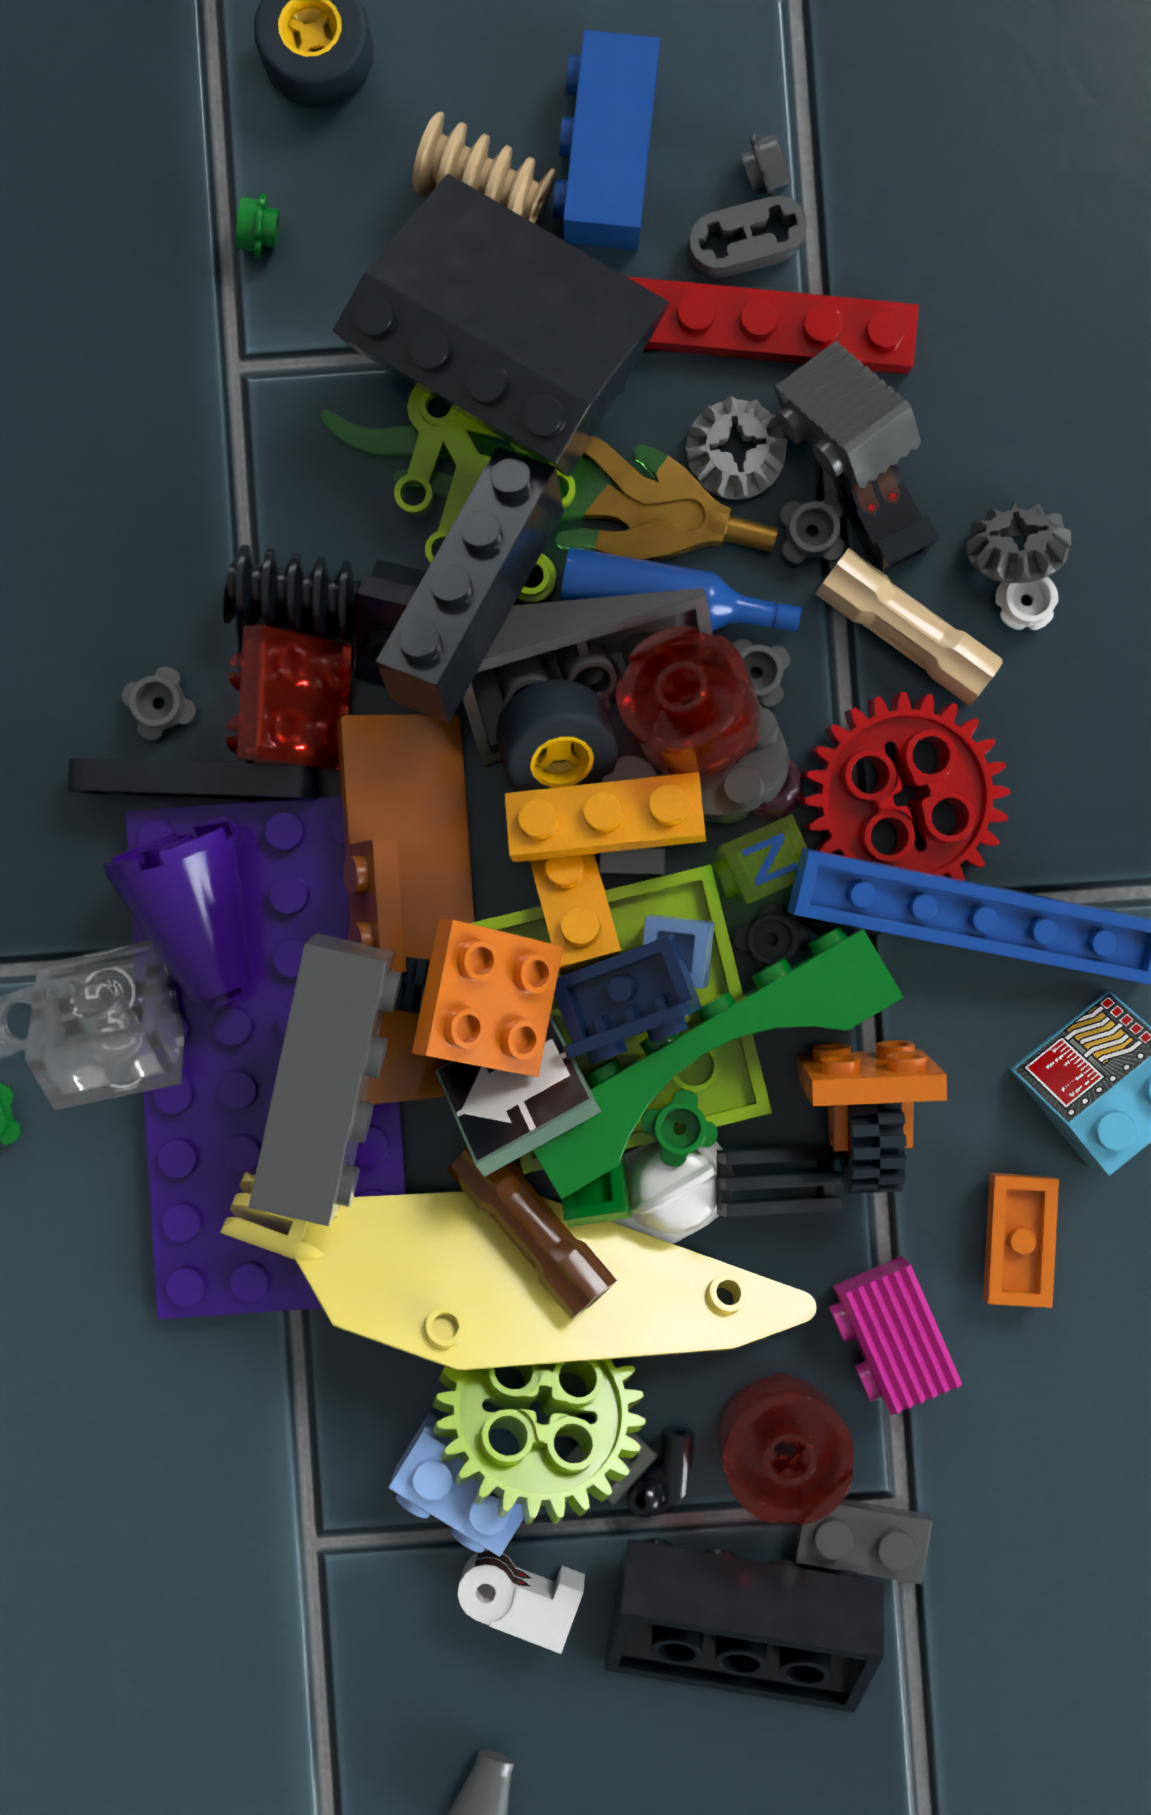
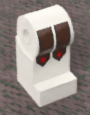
[458,1549,585,1654]

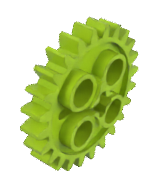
[433,1359,645,1524]

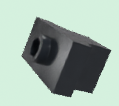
[354,559,426,685]

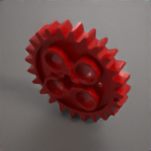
[800,692,1010,880]

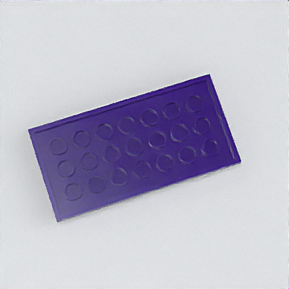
[125,796,408,1319]

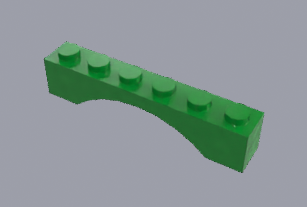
[533,925,904,1200]

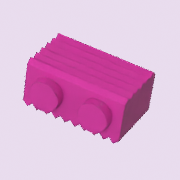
[829,1256,962,1415]

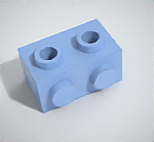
[388,1413,524,1557]

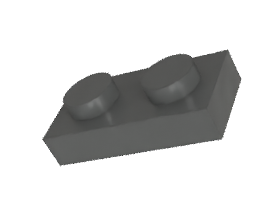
[793,1492,933,1585]

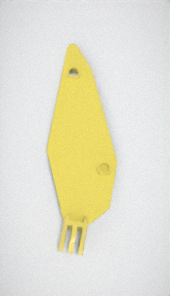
[220,1172,817,1371]

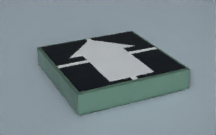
[435,1014,601,1177]

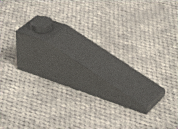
[463,588,715,766]

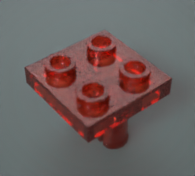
[226,625,352,771]

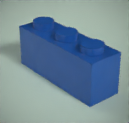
[552,30,660,251]

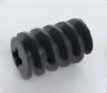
[223,545,362,643]

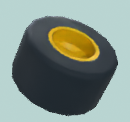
[254,0,373,108]
[496,680,618,792]

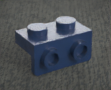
[554,934,702,1064]

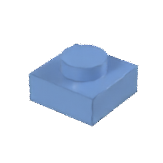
[643,914,715,989]

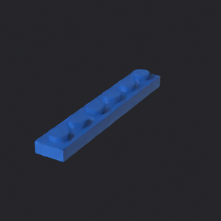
[787,847,1151,985]

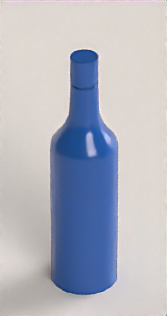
[560,547,802,632]

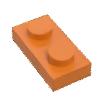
[983,1173,1059,1308]

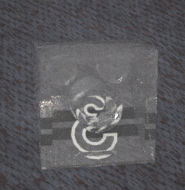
[24,941,184,1110]

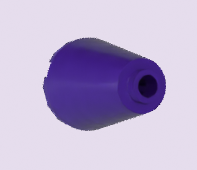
[103,820,251,1009]

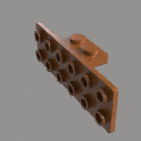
[337,714,475,1104]

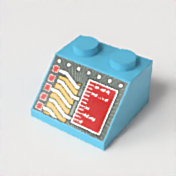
[1009,990,1151,1176]

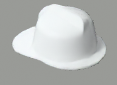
[611,1142,734,1244]

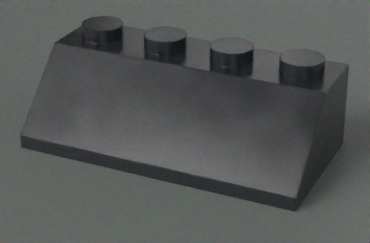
[604,1538,884,1713]

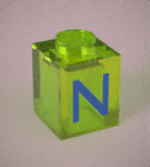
[712,814,807,906]

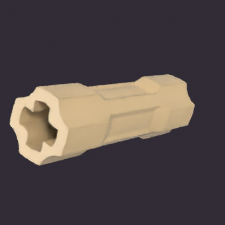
[815,548,1003,706]

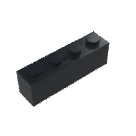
[376,447,564,723]

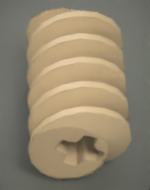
[412,112,556,224]

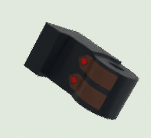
[833,465,940,573]

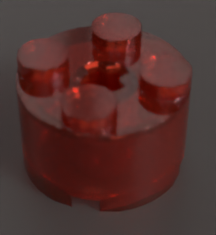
[616,626,760,777]
[717,1373,854,1525]

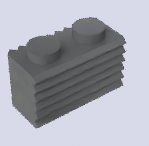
[774,340,921,488]

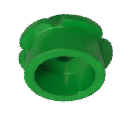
[236,193,280,259]

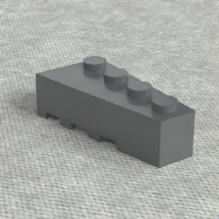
[248,933,402,1226]

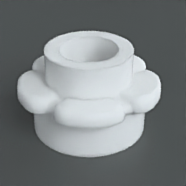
[995,577,1059,630]

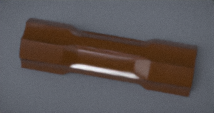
[447,1147,617,1320]

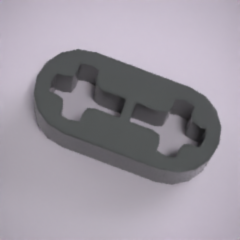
[688,196,807,279]

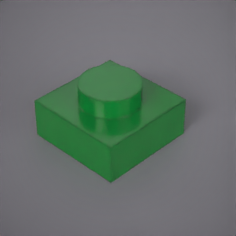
[562,1154,632,1227]

